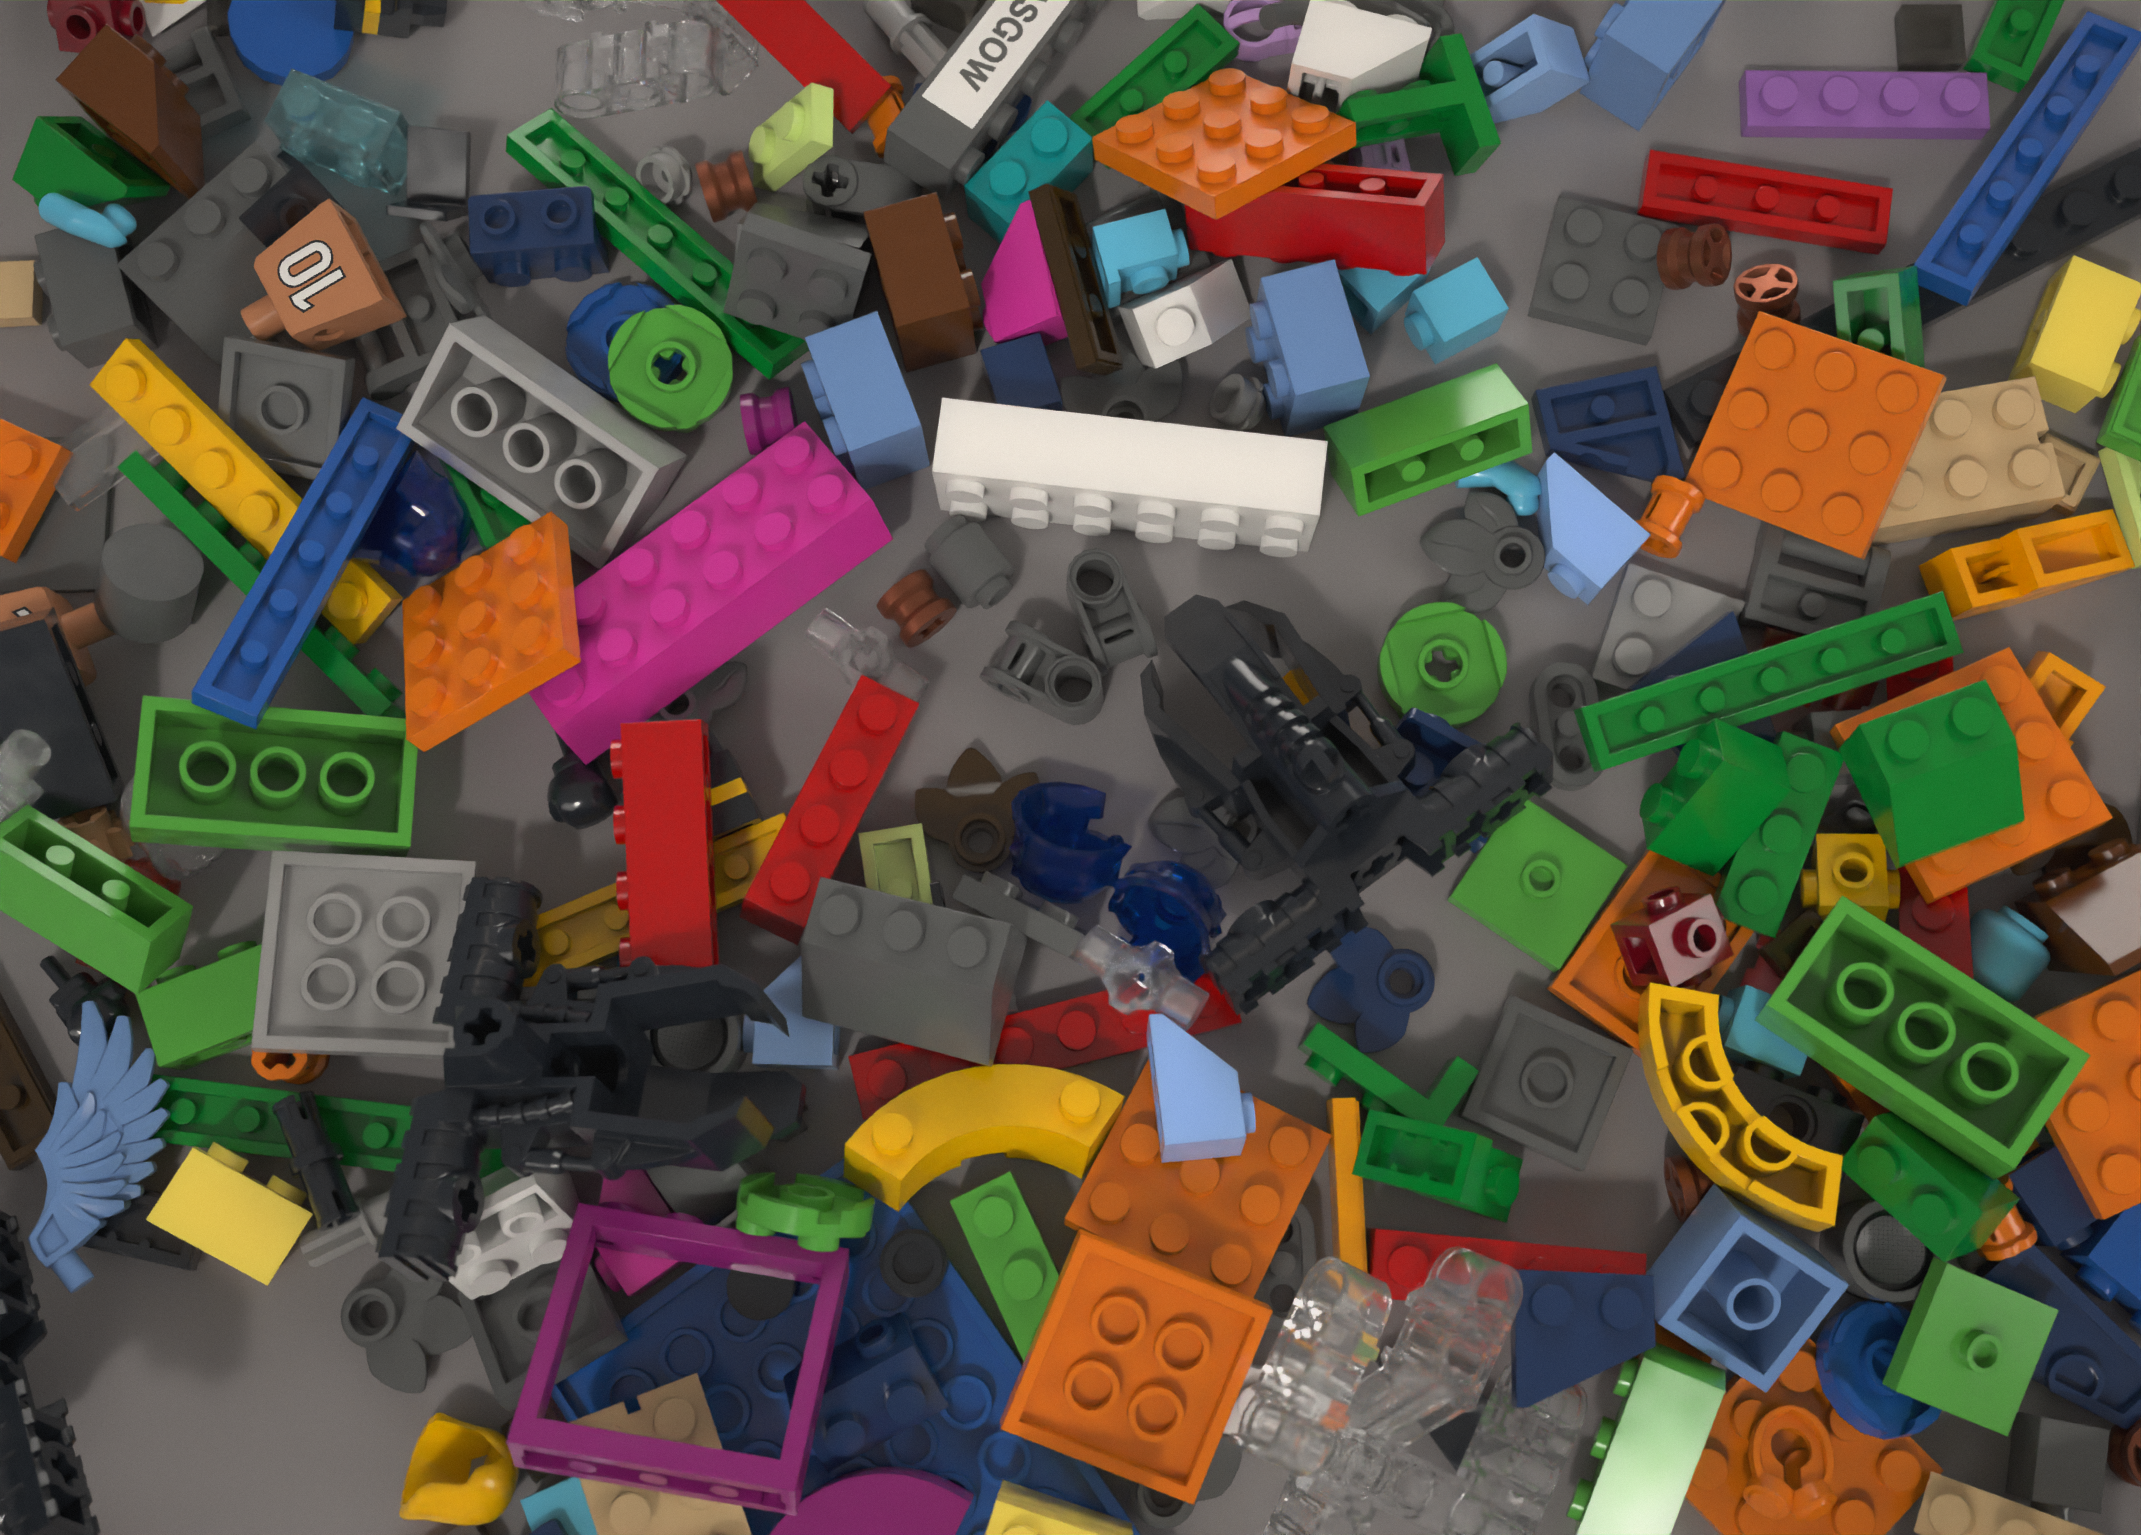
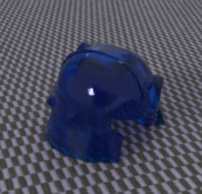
[351,450,472,578]
[1009,781,1133,905]
[1104,860,1227,991]

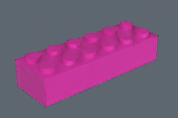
[528,421,893,765]

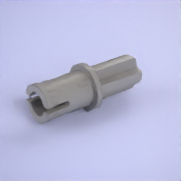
[863,0,948,78]
[299,1190,390,1267]

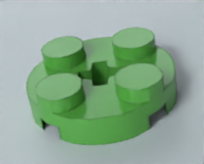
[608,305,734,433]
[1377,602,1507,729]
[736,1172,875,1252]

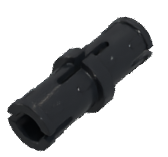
[271,1091,361,1231]

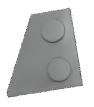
[1590,563,1745,695]

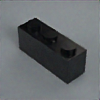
[0,607,124,820]

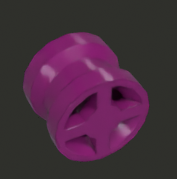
[740,387,798,455]

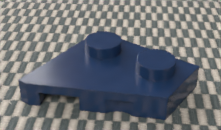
[1531,366,1686,483]
[1510,1269,1656,1408]

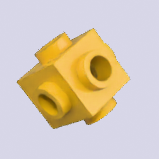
[1800,834,1900,922]

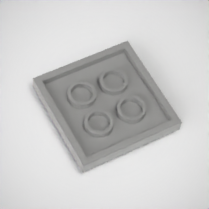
[251,850,477,1059]

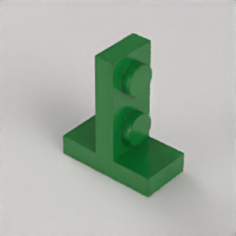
[1337,33,1501,176]
[1298,1022,1480,1126]
[1352,1109,1523,1223]

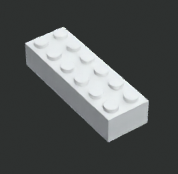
[932,398,1328,557]

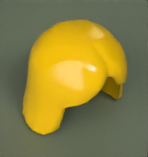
[398,1412,519,1526]

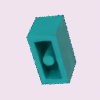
[964,100,1093,244]

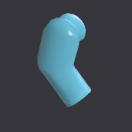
[38,192,137,248]
[1455,460,1542,516]

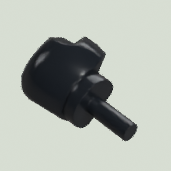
[547,732,619,830]
[40,956,130,1046]

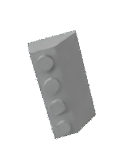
[396,315,687,570]

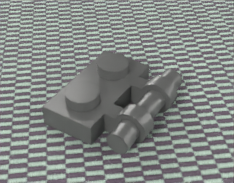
[951,871,1094,961]

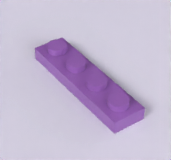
[1739,70,1990,140]

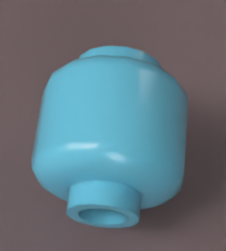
[1970,905,2050,1002]

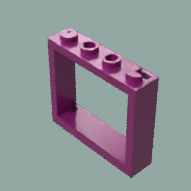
[507,1201,849,1516]

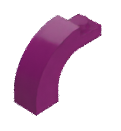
[769,1466,974,1535]

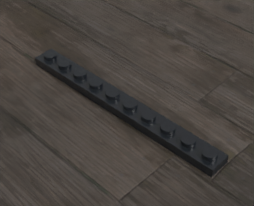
[1663,147,2141,450]

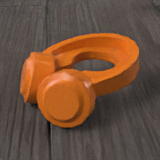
[1743,1405,1837,1522]

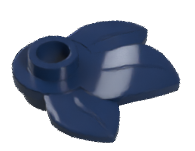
[1307,927,1435,1054]

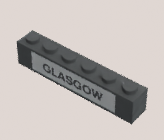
[883,0,1107,201]

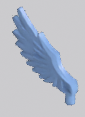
[27,1001,171,1294]

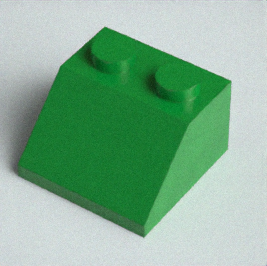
[1839,679,2025,869]

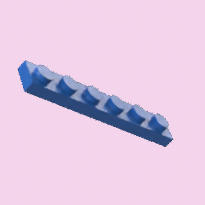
[1913,11,2141,306]
[191,397,416,729]

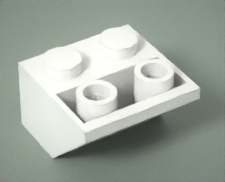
[1286,0,1432,114]
[449,1167,580,1300]

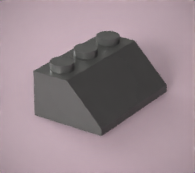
[117,140,288,368]
[801,877,1028,1067]

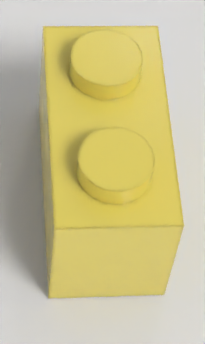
[2007,255,2141,413]
[146,1142,313,1286]

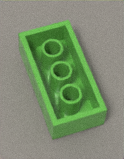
[129,695,418,857]
[1755,895,2090,1180]

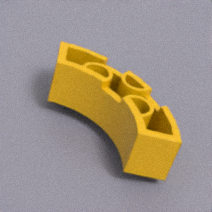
[1638,983,1843,1232]
[843,1064,1125,1212]

